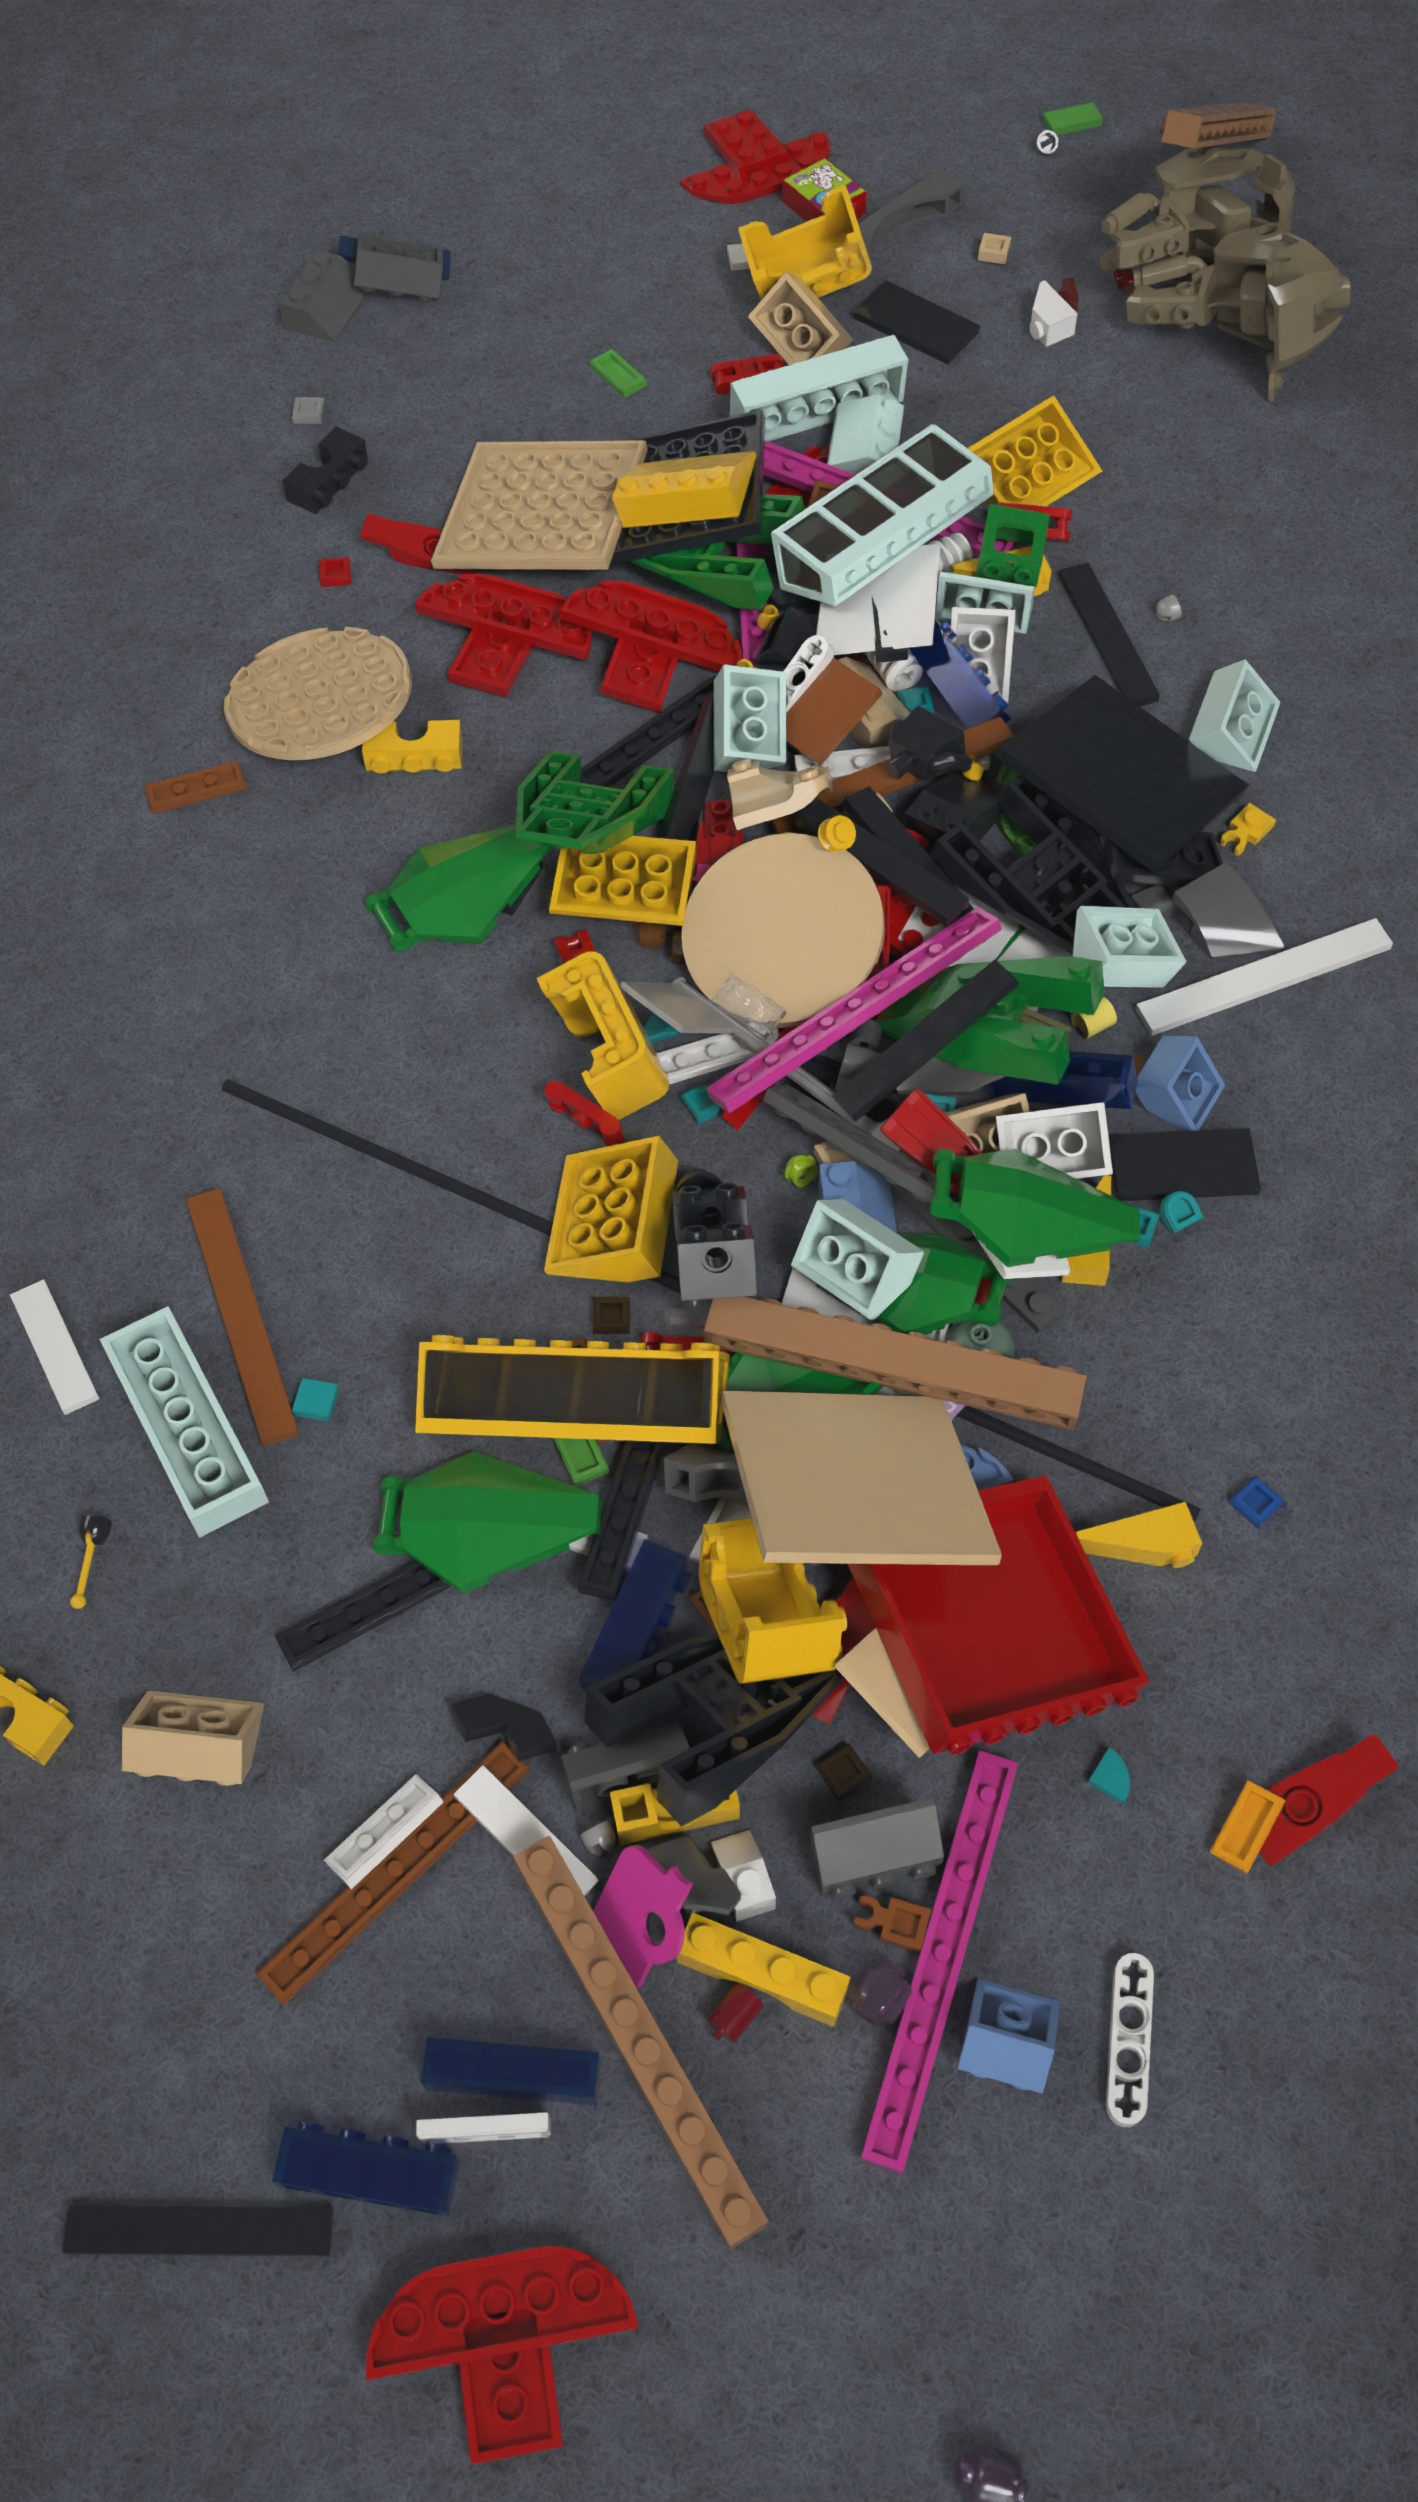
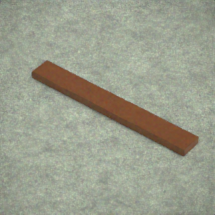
[769,716,1014,834]
[186,1188,299,1447]
[256,1741,531,2006]

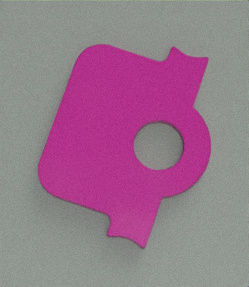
[593,1845,693,1988]

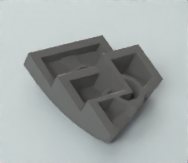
[1172,862,1284,959]

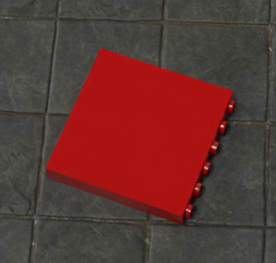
[848,1475,1150,1755]

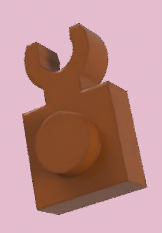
[853,1895,932,1954]

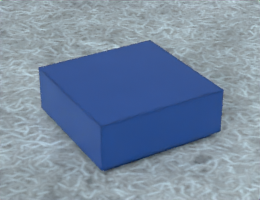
[1229,1475,1285,1529]

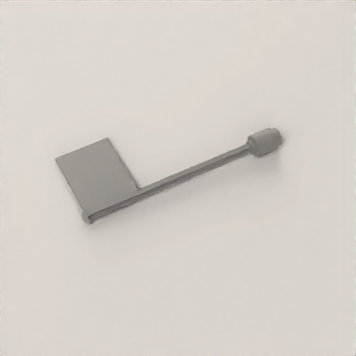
[619,977,912,1160]

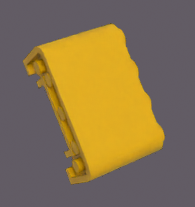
[738,185,872,300]
[536,952,669,1120]
[699,1518,847,1684]

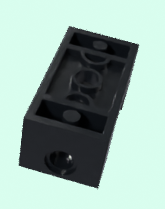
[672,1183,757,1301]

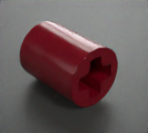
[706,1982,764,2044]

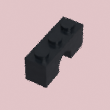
[283,426,368,514]

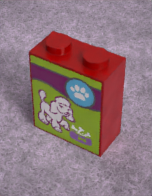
[782,158,867,222]

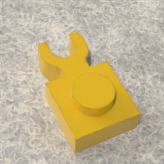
[1220,803,1276,856]

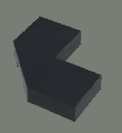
[451,1694,557,1762]

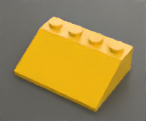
[952,395,1102,506]
[612,451,756,528]
[549,836,696,926]
[544,1136,678,1283]

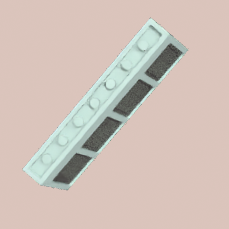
[771,424,994,606]

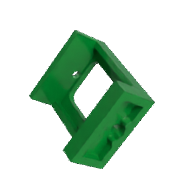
[976,504,1050,587]

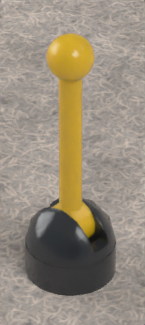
[70,1515,112,1609]

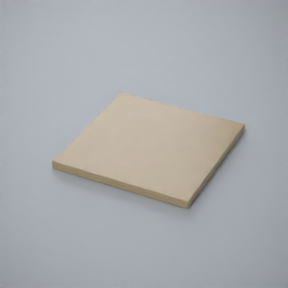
[431,441,648,570]
[721,1391,1002,1565]

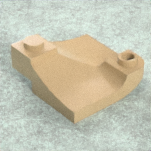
[727,759,833,830]

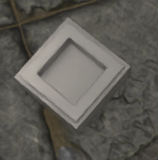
[292,397,325,424]

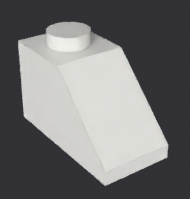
[1030,280,1077,347]
[711,1830,776,1922]

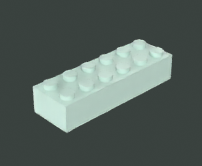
[730,335,908,441]
[99,1306,269,1538]

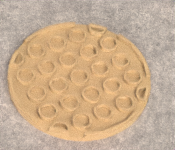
[224,627,412,760]
[681,833,885,1028]

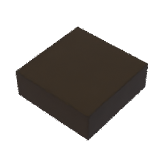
[593,1297,630,1334]
[816,1743,872,1801]

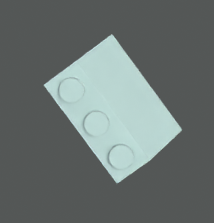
[827,394,904,475]
[935,571,1035,634]
[1189,659,1281,772]
[713,665,786,772]
[1073,906,1186,988]
[791,1199,924,1320]

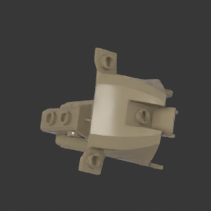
[1100,146,1296,305]
[1126,220,1351,402]

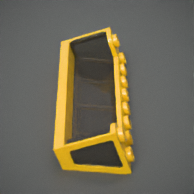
[415,1335,730,1444]

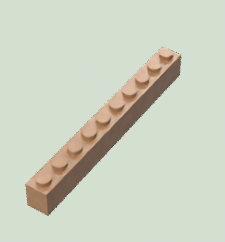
[1160,102,1277,149]
[704,1296,1087,1430]
[513,1835,769,2250]

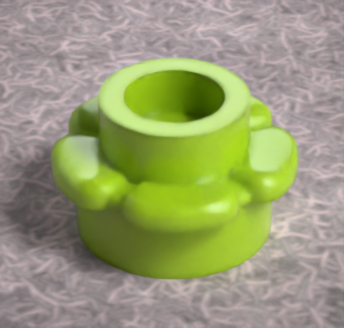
[785,1155,818,1188]

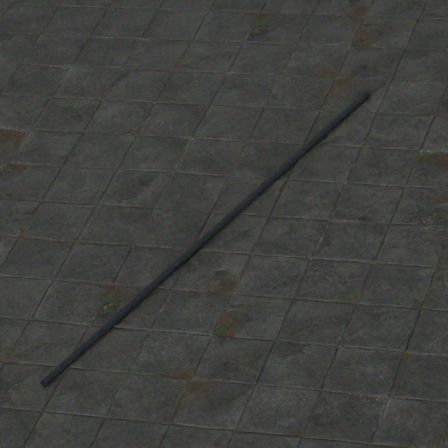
[222,1079,1201,1521]

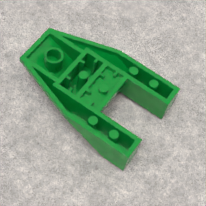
[628,494,805,610]
[516,750,674,854]
[875,956,1105,1085]

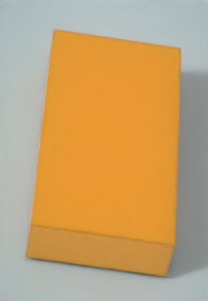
[1210,1780,1285,1875]

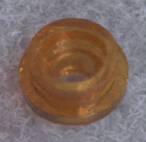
[640,922,666,951]

